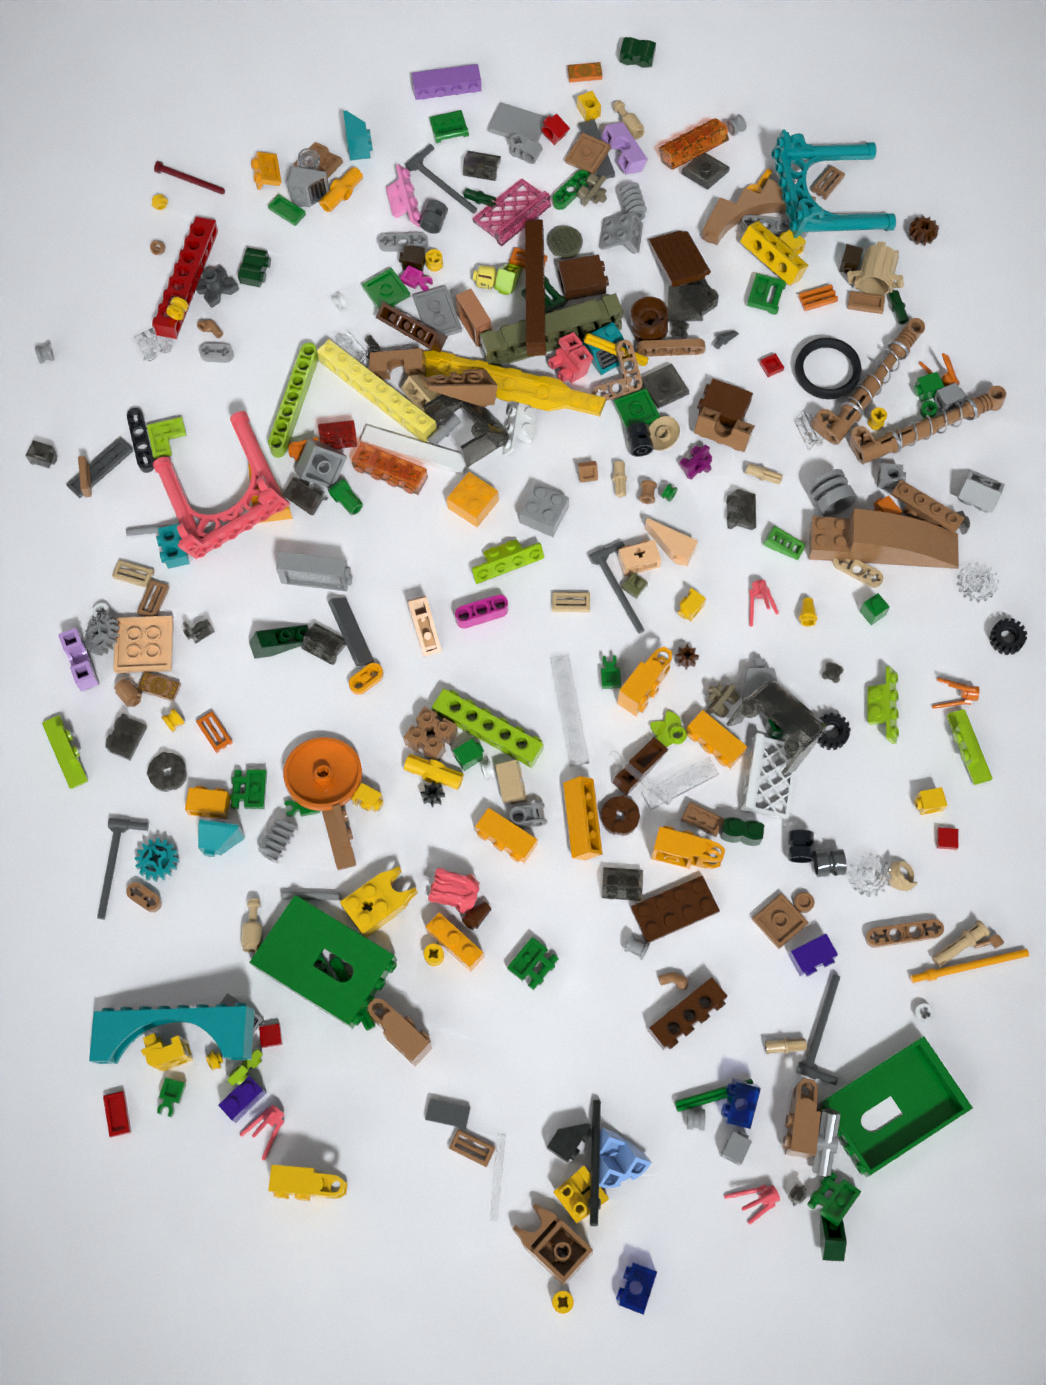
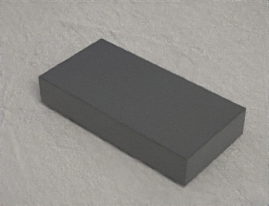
[425,1099,471,1129]

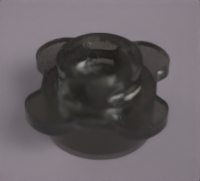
[670,320,689,338]
[822,662,844,683]
[788,1184,807,1206]

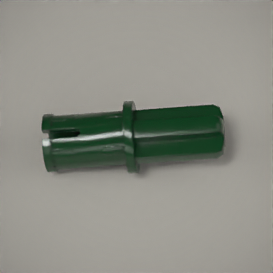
[463,188,496,207]
[888,290,909,325]

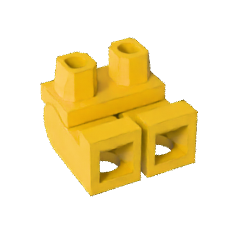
[141,1033,194,1071]
[553,1166,609,1224]

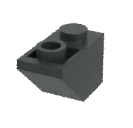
[547,1123,592,1163]

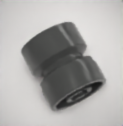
[420,200,448,234]
[813,849,847,877]

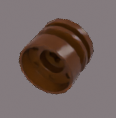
[631,296,668,342]

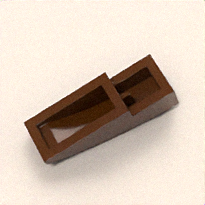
[613,737,669,796]

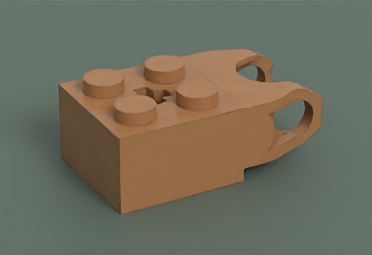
[368,998,432,1067]
[782,1078,821,1159]
[512,1203,593,1287]

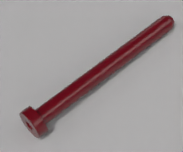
[154,161,225,195]

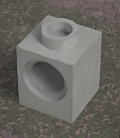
[933,383,965,413]
[877,463,906,489]
[721,1130,752,1166]

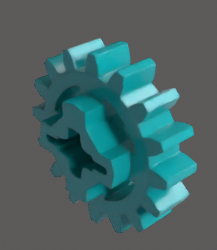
[135,838,179,882]

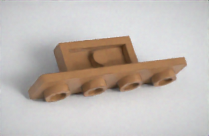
[891,480,964,533]
[322,804,356,870]

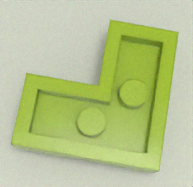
[147,417,187,459]
[226,1048,263,1086]

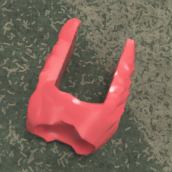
[428,868,480,913]

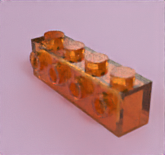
[659,118,729,170]
[351,442,428,495]

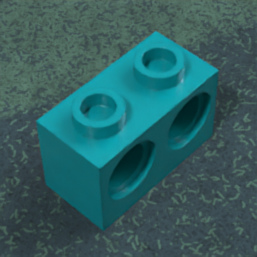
[156,523,190,569]

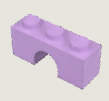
[601,122,648,175]
[58,628,99,692]

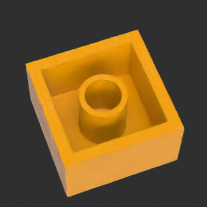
[447,472,499,527]

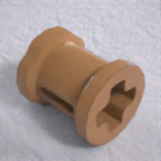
[639,480,657,504]

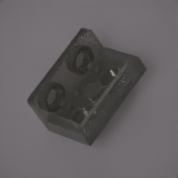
[726,489,756,530]

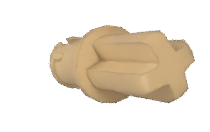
[613,461,627,498]
[745,463,783,485]
[765,1037,807,1054]

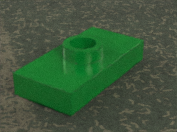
[268,194,306,226]

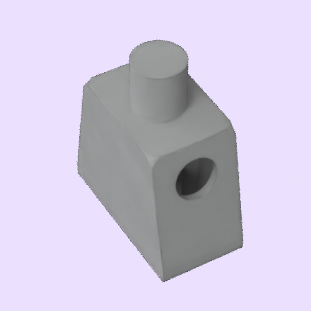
[742,658,781,703]

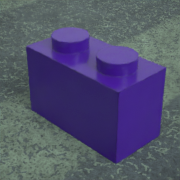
[788,933,838,977]
[218,1076,266,1123]

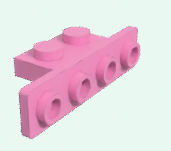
[386,164,422,228]

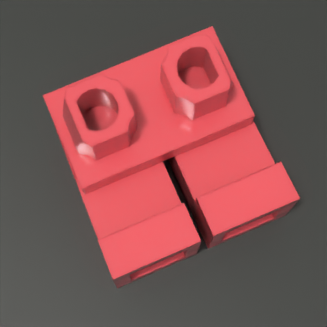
[548,332,593,384]

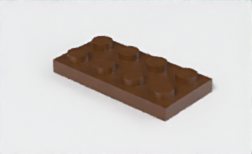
[630,875,720,943]

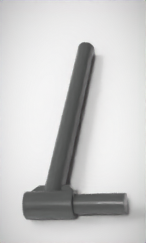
[405,144,477,214]
[588,541,645,634]
[97,818,149,920]
[796,974,840,1086]

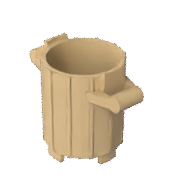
[847,241,904,296]

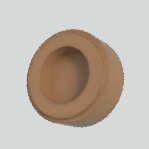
[794,892,815,913]

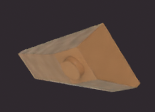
[422,369,498,407]

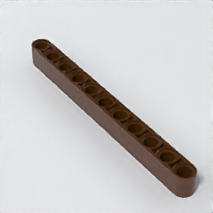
[525,219,546,357]

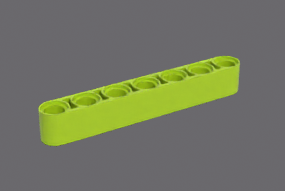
[268,343,318,458]

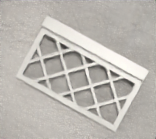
[740,733,799,820]

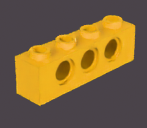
[740,221,809,286]

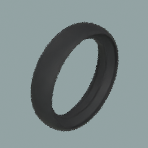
[795,338,862,399]

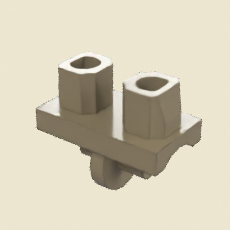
[576,173,607,207]
[705,683,741,718]

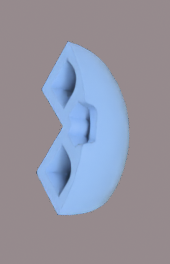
[599,1127,652,1188]

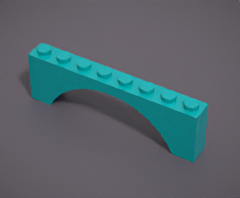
[89,1003,255,1064]

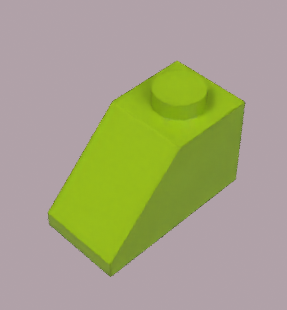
[494,263,523,295]

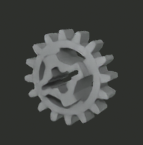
[84,614,120,656]

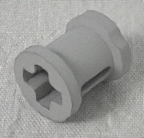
[624,935,650,960]

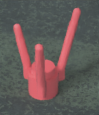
[749,580,779,627]
[240,1105,285,1160]
[724,1184,780,1224]

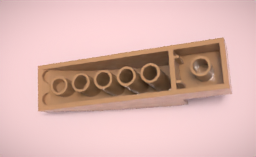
[809,508,959,569]

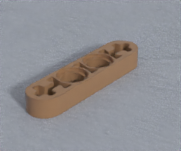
[636,339,706,357]
[865,919,944,948]

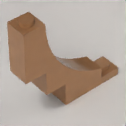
[702,179,816,245]

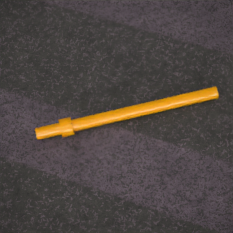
[910,949,1029,983]

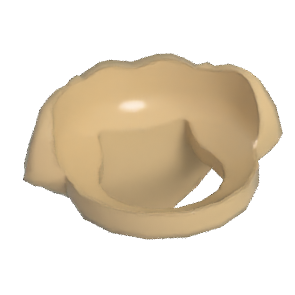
[888,861,918,891]

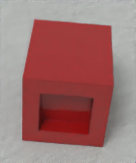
[541,113,570,145]

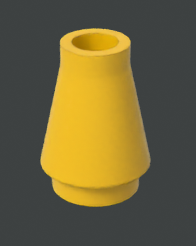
[799,597,818,627]

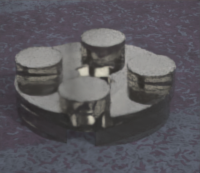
[147,752,187,792]

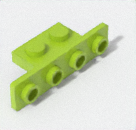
[471,539,545,584]
[867,666,899,744]
[946,709,993,785]
[42,715,88,789]

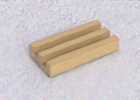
[112,560,155,588]
[552,592,590,612]

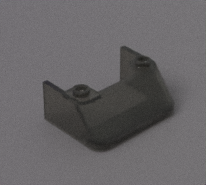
[423,394,509,467]
[726,680,826,775]

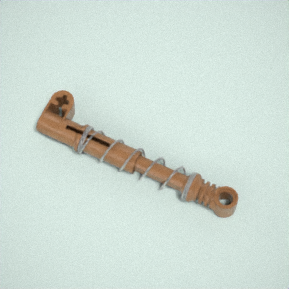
[811,318,925,445]
[849,386,1007,464]

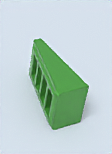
[763,526,806,560]

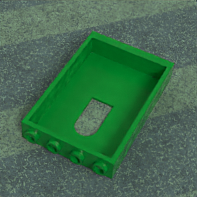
[249,895,397,1029]
[819,1036,973,1177]

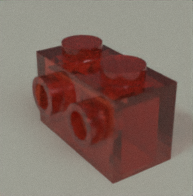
[318,420,357,449]

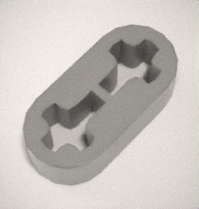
[199,343,234,363]

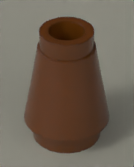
[462,901,492,930]

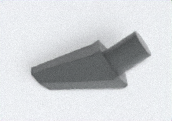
[714,331,739,349]

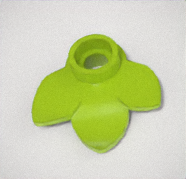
[650,711,687,747]

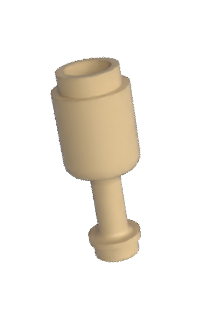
[613,100,645,140]
[241,898,262,953]

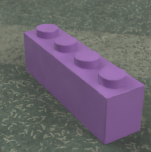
[412,64,482,100]

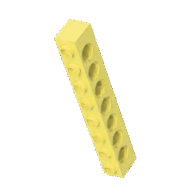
[317,339,437,443]

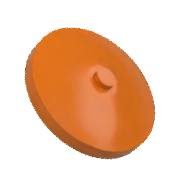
[283,737,362,811]

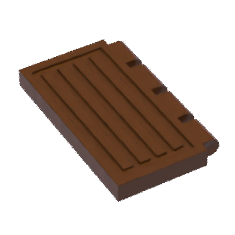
[648,230,711,287]

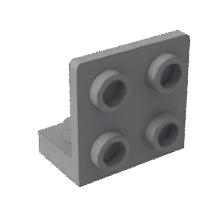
[599,212,643,254]

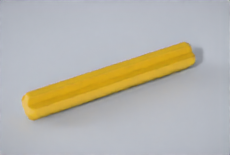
[584,333,649,366]

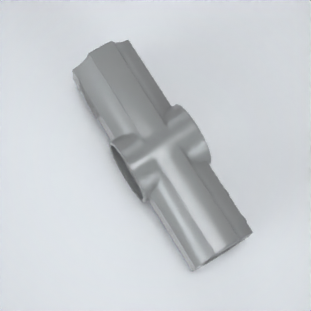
[812,1108,841,1176]

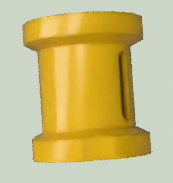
[868,407,887,431]

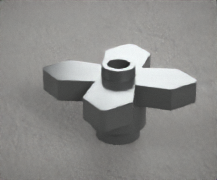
[196,266,240,308]

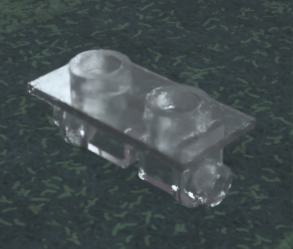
[335,330,369,364]
[794,410,823,450]

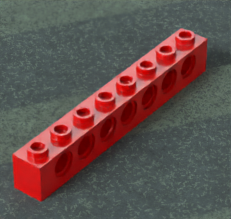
[152,217,218,339]

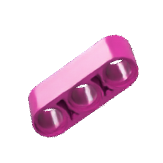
[455,595,508,629]

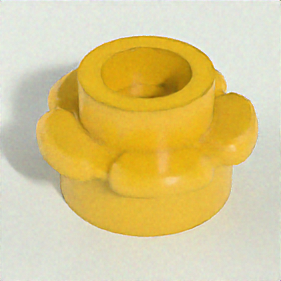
[151,194,168,210]
[205,1050,223,1071]

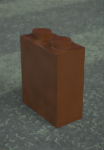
[558,254,609,300]
[697,378,753,428]

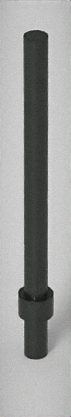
[588,1100,601,1226]

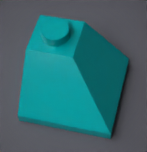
[198,819,245,857]

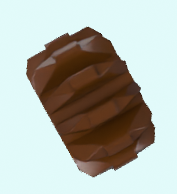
[908,215,939,246]

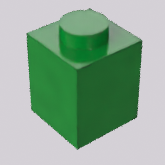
[913,372,945,402]
[859,593,890,625]
[453,738,484,771]

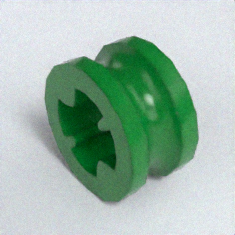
[920,401,938,418]
[661,483,678,502]

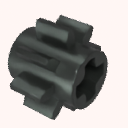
[420,781,445,807]

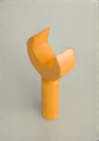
[746,169,772,194]

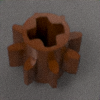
[675,644,699,670]

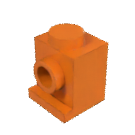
[873,495,902,515]

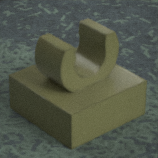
[621,572,648,599]

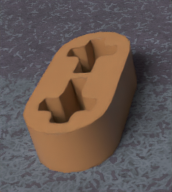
[126,882,162,912]

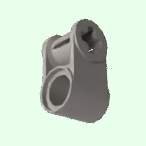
[509,134,543,164]
[509,803,548,828]

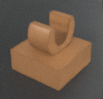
[578,461,598,483]

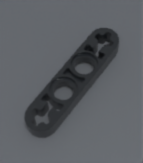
[127,408,154,473]

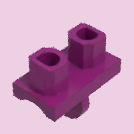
[679,444,712,480]

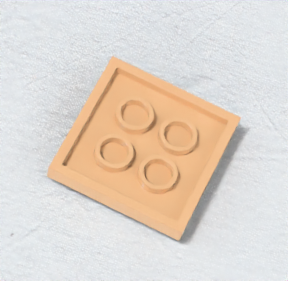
[113,616,174,673]

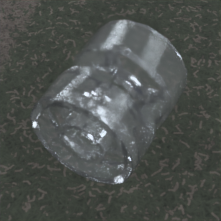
[297,148,320,171]

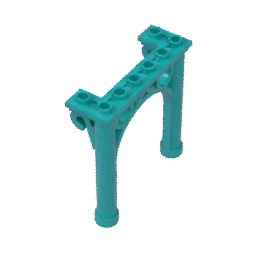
[771,129,896,238]

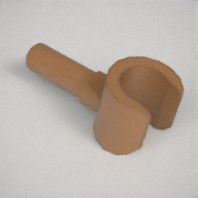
[974,935,1004,949]

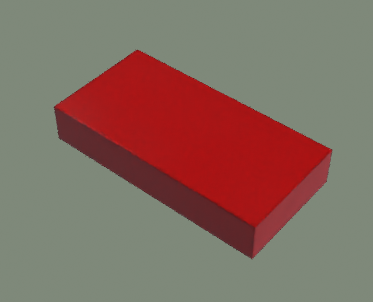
[103,1091,132,1138]

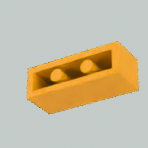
[686,710,747,769]
[475,807,538,864]
[425,912,484,972]

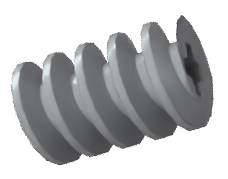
[619,182,647,220]
[258,819,298,864]

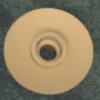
[649,416,680,451]

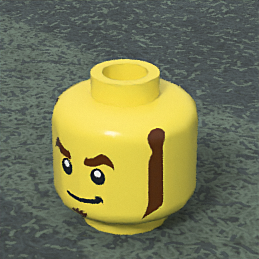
[473,265,498,290]

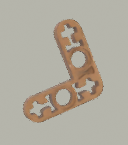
[591,340,642,401]

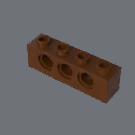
[375,302,448,352]
[648,977,728,1050]

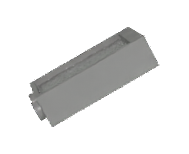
[276,551,353,592]

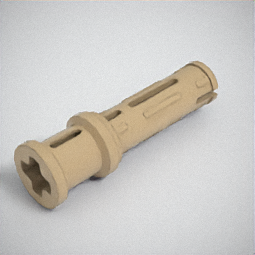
[932,920,990,968]

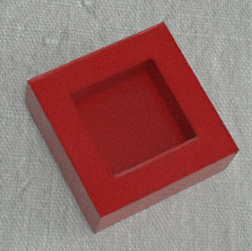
[759,353,784,377]
[937,827,958,850]
[259,1024,283,1048]

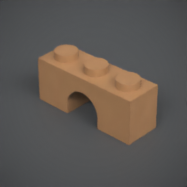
[369,348,426,380]
[694,407,755,452]

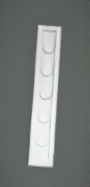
[360,426,469,474]

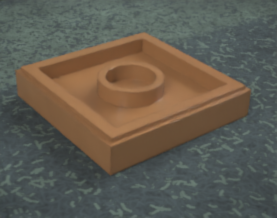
[564,132,611,174]
[751,893,809,950]

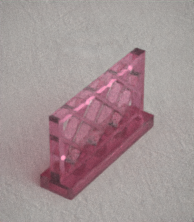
[472,179,551,247]

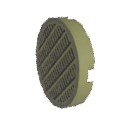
[548,226,583,259]

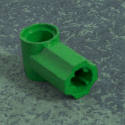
[328,479,363,515]

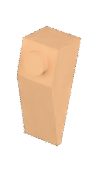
[645,518,698,566]
[407,595,442,656]

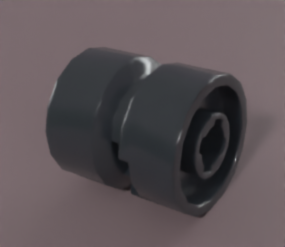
[626,423,654,457]
[788,830,814,863]

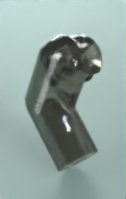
[365,335,380,359]

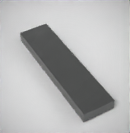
[578,119,615,179]
[66,438,133,499]
[328,597,374,666]

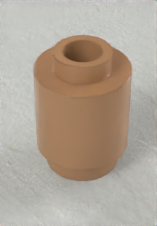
[114,679,142,707]

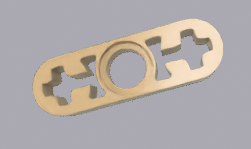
[833,559,884,588]

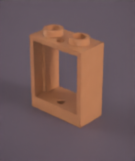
[455,289,492,347]

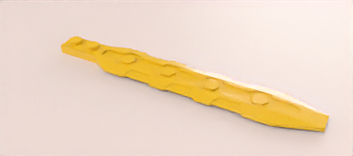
[402,351,606,417]

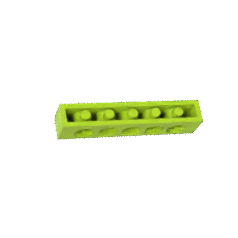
[432,688,544,768]

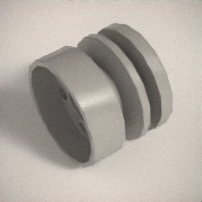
[808,469,858,517]

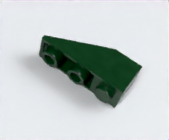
[249,625,313,659]

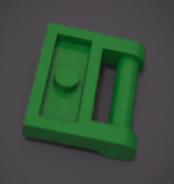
[429,110,469,143]
[747,273,786,315]

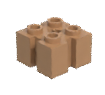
[403,706,458,761]

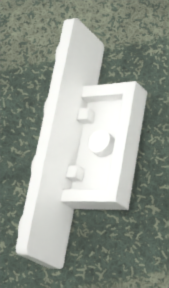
[502,401,538,456]

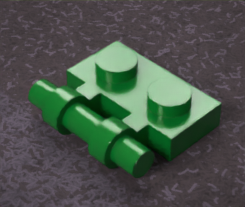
[230,769,267,809]
[507,937,559,991]
[807,1172,861,1227]

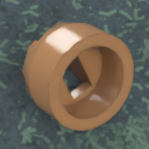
[150,240,166,255]

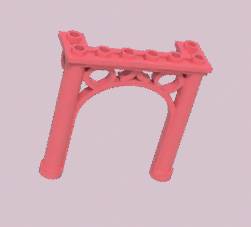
[153,411,290,559]

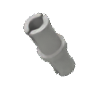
[427,414,461,446]

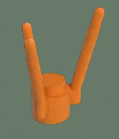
[919,353,960,387]
[288,437,334,461]
[932,678,980,709]

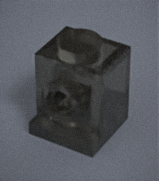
[25,440,58,468]

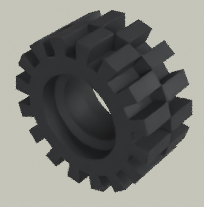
[989,618,1027,655]
[814,713,851,750]

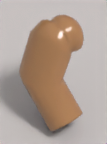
[197,320,223,338]
[658,971,688,990]

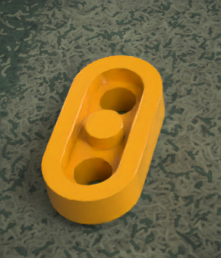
[349,663,384,695]

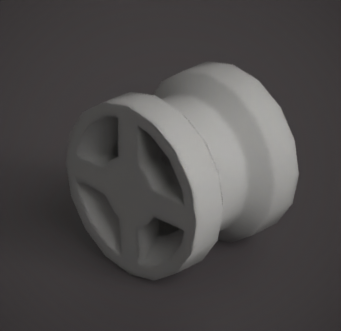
[726,114,747,136]
[35,343,54,364]
[687,1108,705,1131]

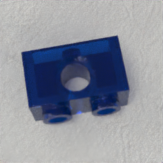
[721,1078,761,1129]
[616,1262,657,1315]

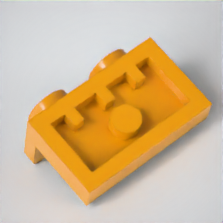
[251,151,282,190]

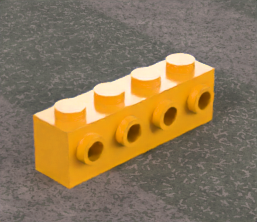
[563,776,603,860]

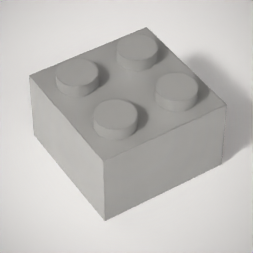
[520,484,569,537]

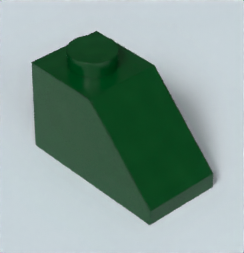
[820,1210,847,1261]

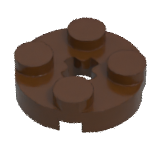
[601,795,640,836]

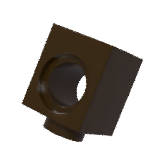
[839,244,864,274]
[399,245,426,272]

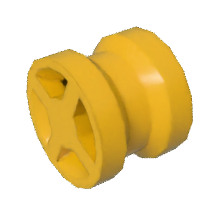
[425,249,443,272]
[166,297,189,320]
[161,708,185,732]
[423,943,444,967]
[552,1291,574,1314]

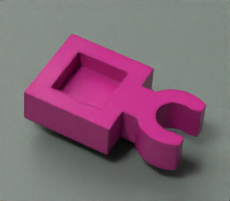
[400,265,433,291]

